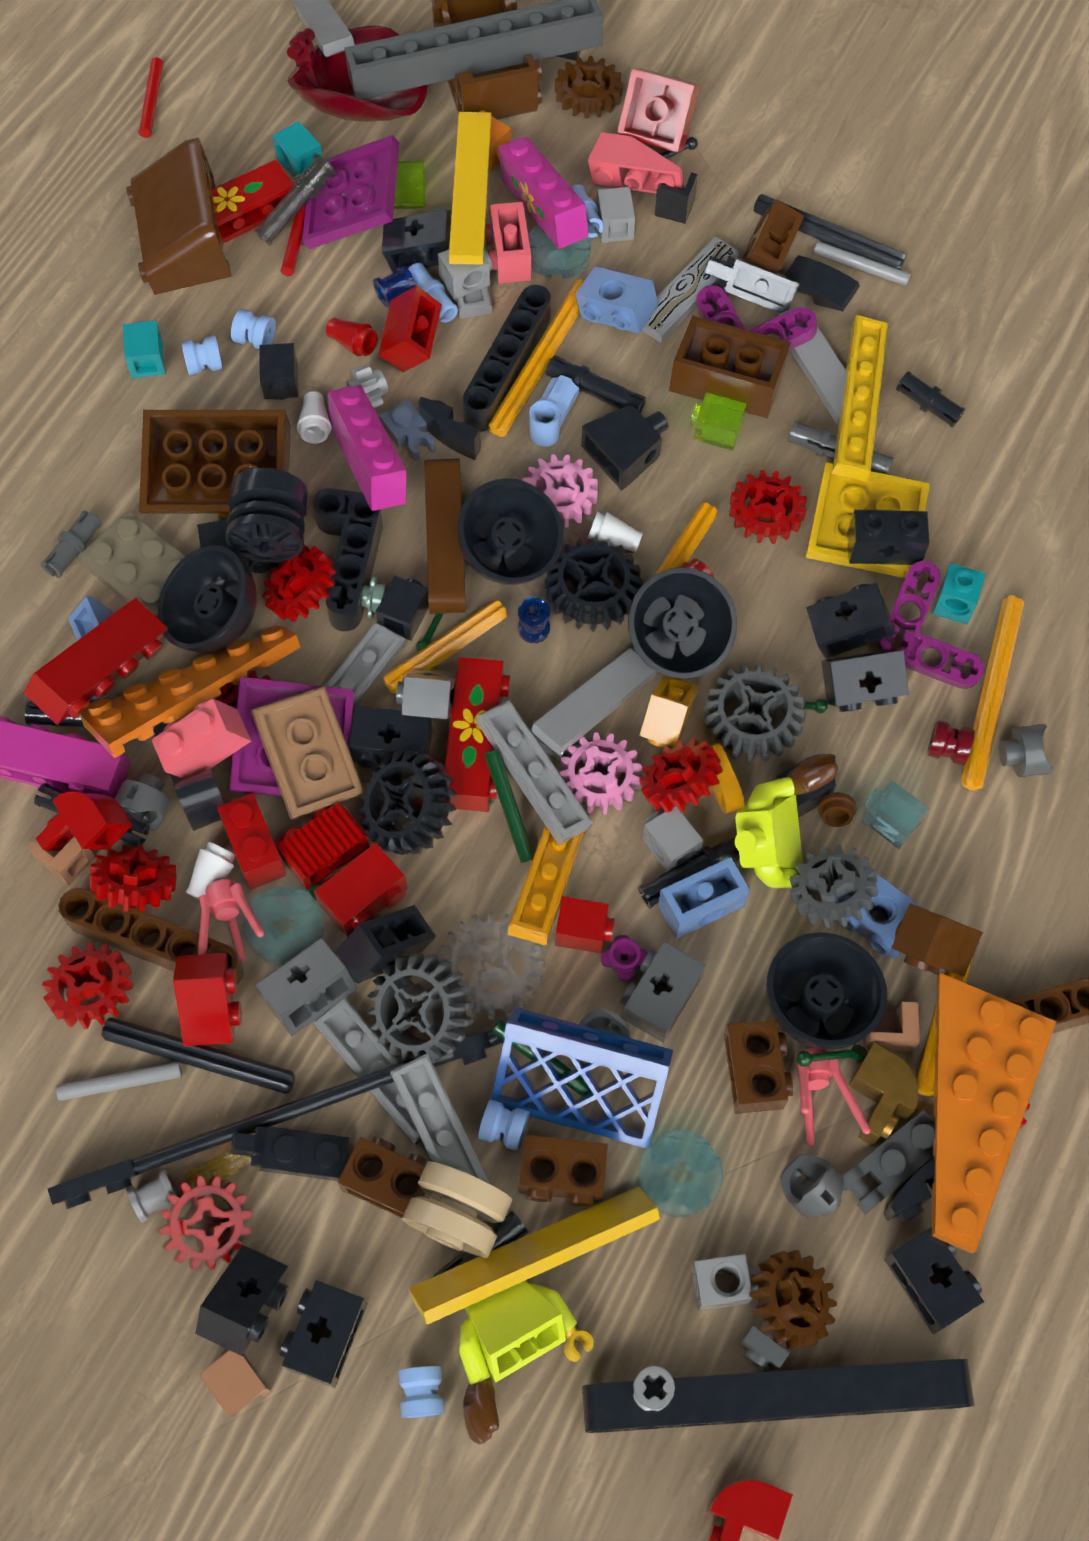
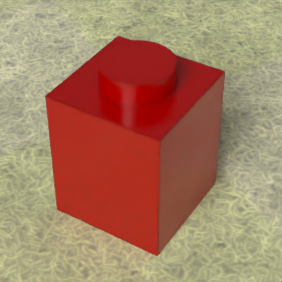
[555,896,615,953]

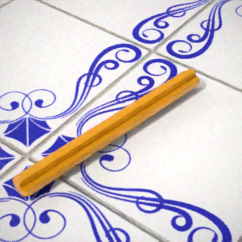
[489,279,584,438]
[961,595,1024,791]

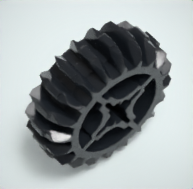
[545,537,643,632]
[358,750,457,855]

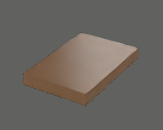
[251,686,364,820]

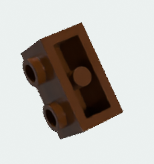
[892,903,983,977]

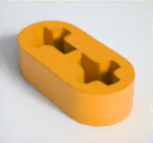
[710,743,745,814]

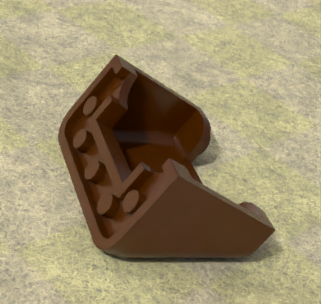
[126,137,232,295]

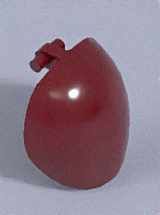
[286,26,427,122]

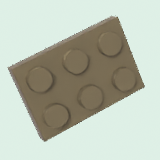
[77,511,185,618]

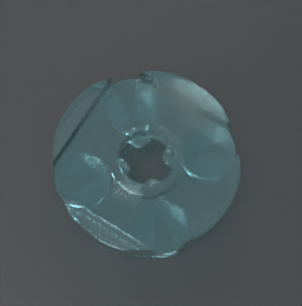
[528,225,592,279]
[244,887,324,966]
[639,1130,723,1217]

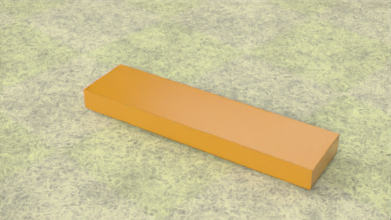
[508,825,585,945]

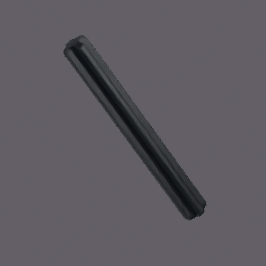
[753,194,906,270]
[101,1017,295,1094]

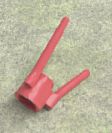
[198,879,264,961]
[795,1048,871,1146]

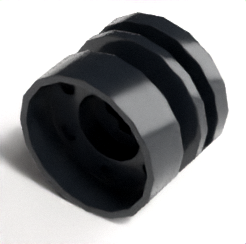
[225,468,308,563]

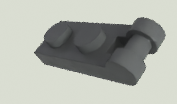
[842,1109,935,1215]

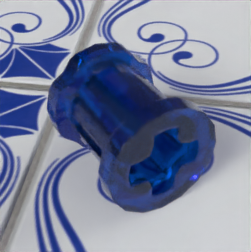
[373,265,416,307]
[518,597,550,643]

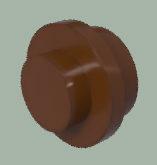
[818,792,857,827]

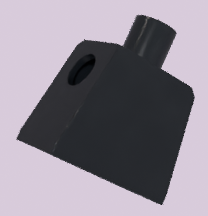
[581,405,669,491]

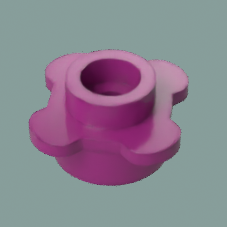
[601,935,648,981]

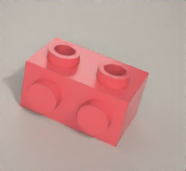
[485,202,531,284]
[151,698,251,779]

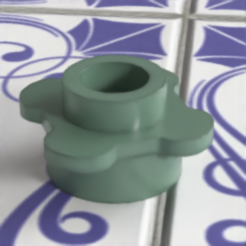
[361,575,388,618]

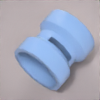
[231,309,276,349]
[181,335,223,376]
[478,1099,530,1152]
[398,1366,445,1418]

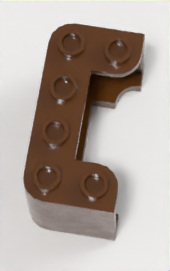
[432,0,542,119]

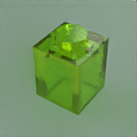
[394,161,426,209]
[690,392,746,451]

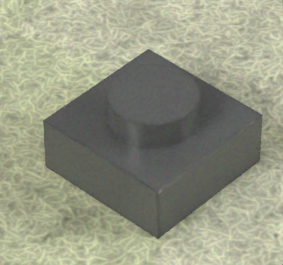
[739,1326,789,1372]

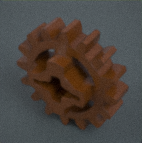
[555,56,623,119]
[749,1250,837,1349]

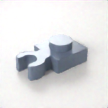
[379,400,435,461]

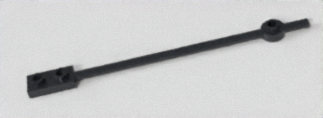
[47,1030,504,1209]

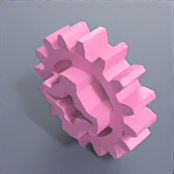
[522,454,598,528]
[559,732,642,815]

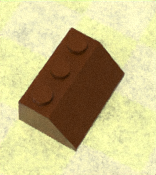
[669,315,791,419]

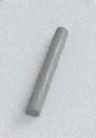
[813,241,911,286]
[56,1061,182,1101]

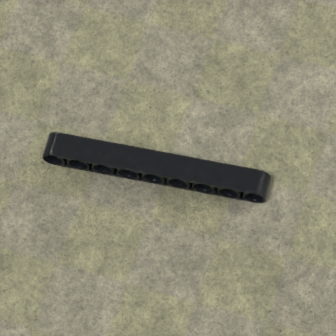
[582,1359,975,1433]

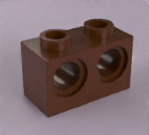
[742,199,804,272]
[724,1020,793,1114]
[519,1135,608,1207]
[338,1136,430,1218]

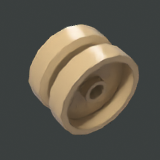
[402,1161,513,1258]

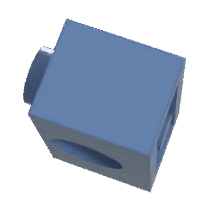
[575,266,658,334]
[658,857,750,939]
[837,874,923,960]

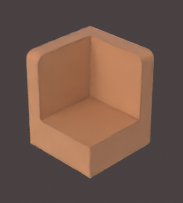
[26,837,96,886]
[863,1002,920,1053]
[199,1350,271,1417]

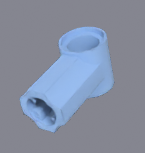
[529,375,579,447]

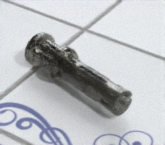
[254,153,338,246]

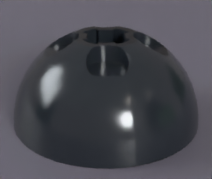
[457,478,564,585]
[158,545,257,652]
[628,567,737,678]
[766,932,887,1050]

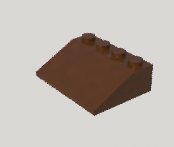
[139,410,291,514]

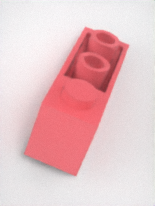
[588,132,685,194]

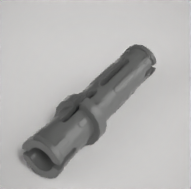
[788,420,894,474]

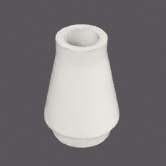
[297,392,332,444]
[587,512,643,552]
[186,842,236,899]

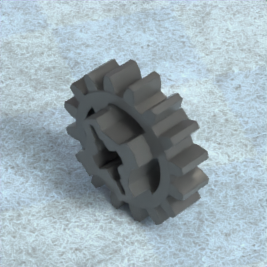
[790,845,878,928]

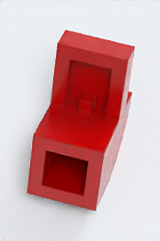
[36,791,133,851]
[706,1480,793,1541]

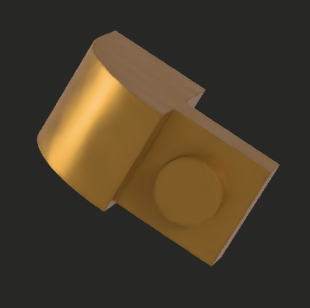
[849,1042,918,1146]

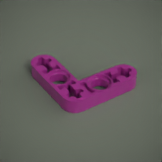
[696,285,817,350]
[879,561,984,689]

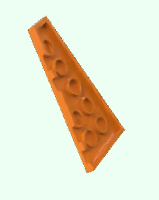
[80,626,301,758]
[932,973,1056,1254]

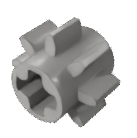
[346,365,389,408]

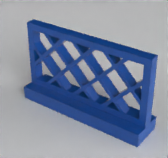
[491,1007,673,1149]

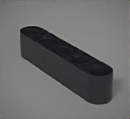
[463,285,551,432]

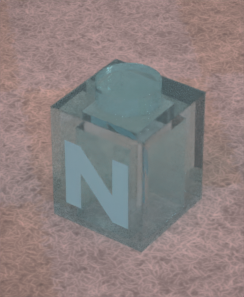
[862,780,929,849]

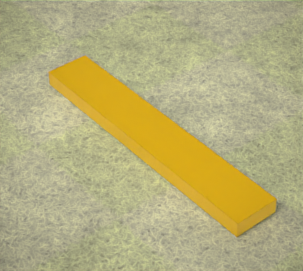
[449,112,491,265]
[832,315,888,481]
[409,1186,660,1324]

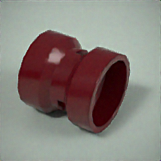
[927,720,975,766]

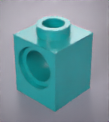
[272,121,323,182]
[122,320,166,378]
[933,563,986,625]

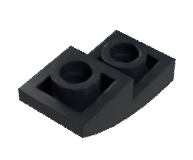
[784,255,860,312]
[418,396,481,460]
[883,1158,935,1222]

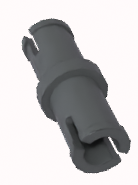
[41,510,102,578]

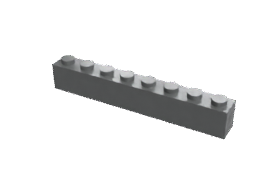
[344,0,603,99]

